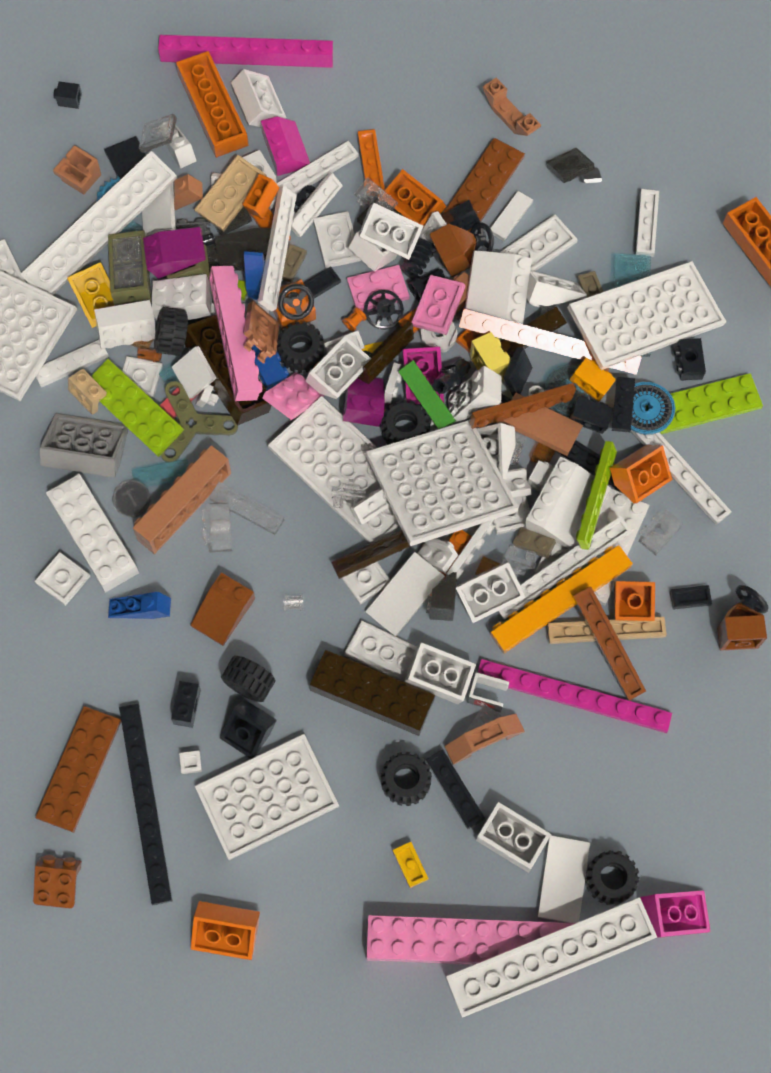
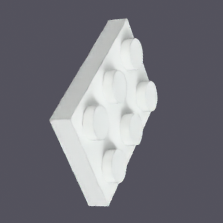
[313,211,361,268]

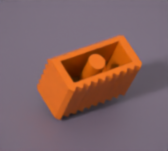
[243,174,280,219]

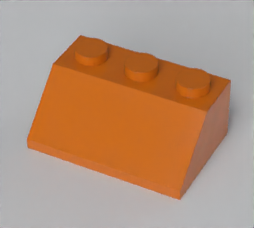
[380,169,446,228]
[610,445,673,503]
[191,901,260,960]

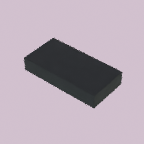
[304,266,341,299]
[670,585,712,610]

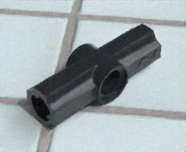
[432,358,471,394]

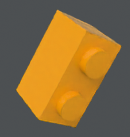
[570,357,616,402]

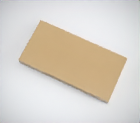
[194,155,267,232]

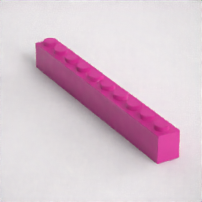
[158,35,333,68]

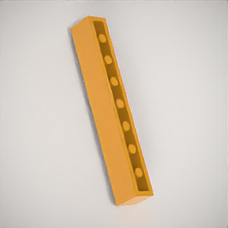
[490,545,633,654]

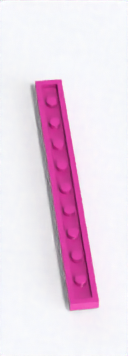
[478,659,672,733]

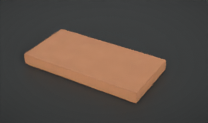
[500,393,583,456]

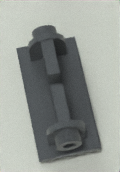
[175,219,211,236]

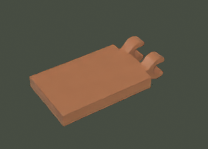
[243,300,279,363]

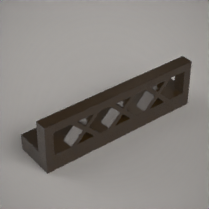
[358,321,414,384]

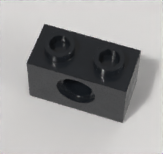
[674,338,706,381]
[171,681,201,728]

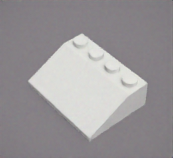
[465,251,532,324]
[525,457,611,550]

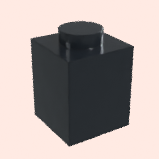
[53,81,82,109]

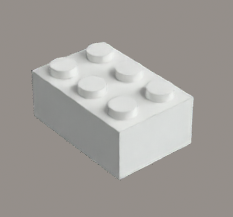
[152,274,212,321]
[94,300,155,349]
[404,643,476,704]
[476,802,551,873]

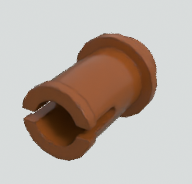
[137,347,162,362]

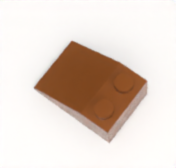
[190,572,255,646]

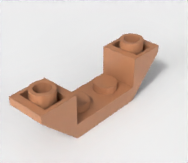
[483,77,541,136]
[445,714,525,765]

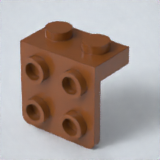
[33,855,82,908]

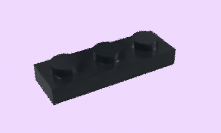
[612,377,635,433]

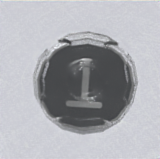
[112,479,151,517]

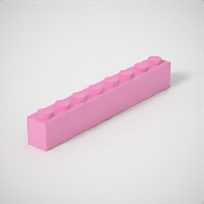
[209,266,262,401]

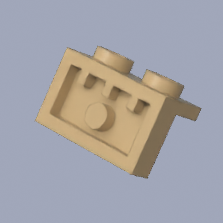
[68,369,107,415]

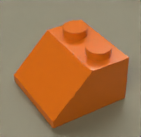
[614,581,655,621]

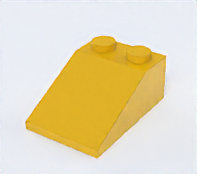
[67,262,115,328]

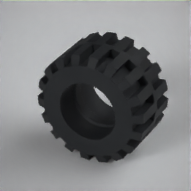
[155,307,188,356]
[277,322,324,373]
[382,400,429,445]
[221,655,276,702]
[381,752,432,806]
[585,850,640,905]

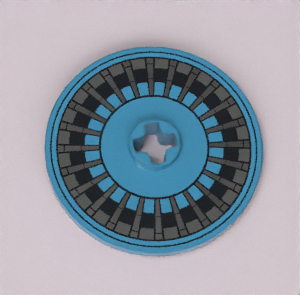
[631,382,675,435]

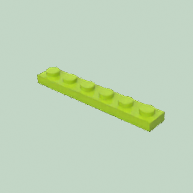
[576,441,617,550]

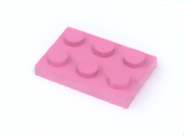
[347,265,409,311]
[412,275,466,335]
[263,372,324,420]

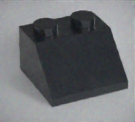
[220,699,277,759]

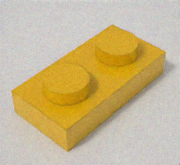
[393,842,429,888]

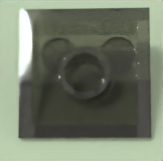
[426,572,457,621]

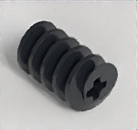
[401,239,437,279]

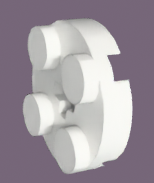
[421,321,457,353]

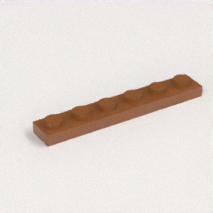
[469,383,576,429]
[573,586,646,701]

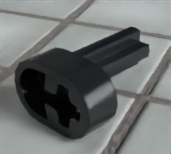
[408,268,445,303]

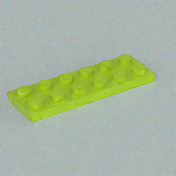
[91,359,184,457]
[646,373,763,434]

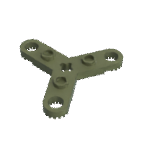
[161,381,238,464]

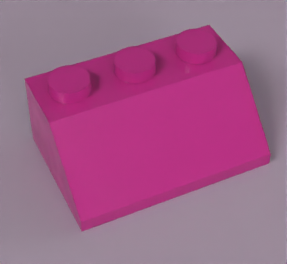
[261,116,310,176]

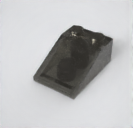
[214,228,271,271]

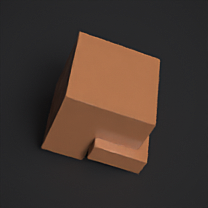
[53,145,101,195]

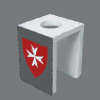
[468,672,509,712]

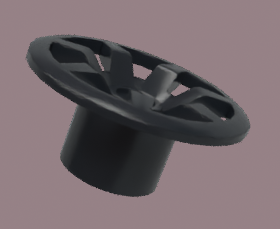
[364,290,404,330]

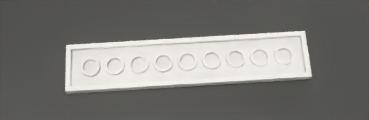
[20,151,177,295]
[446,898,657,1018]

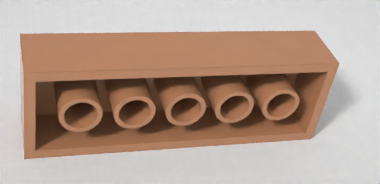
[133,445,231,555]

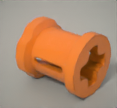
[342,307,367,332]

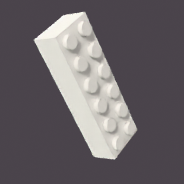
[46,474,139,593]

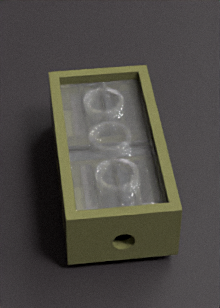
[108,230,151,306]

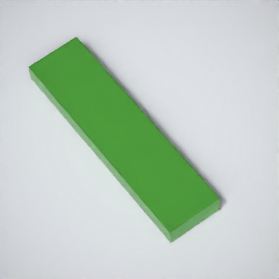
[398,360,456,429]

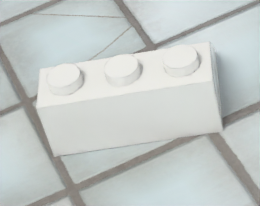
[231,69,286,127]
[359,203,423,260]
[306,336,371,399]
[456,561,526,623]

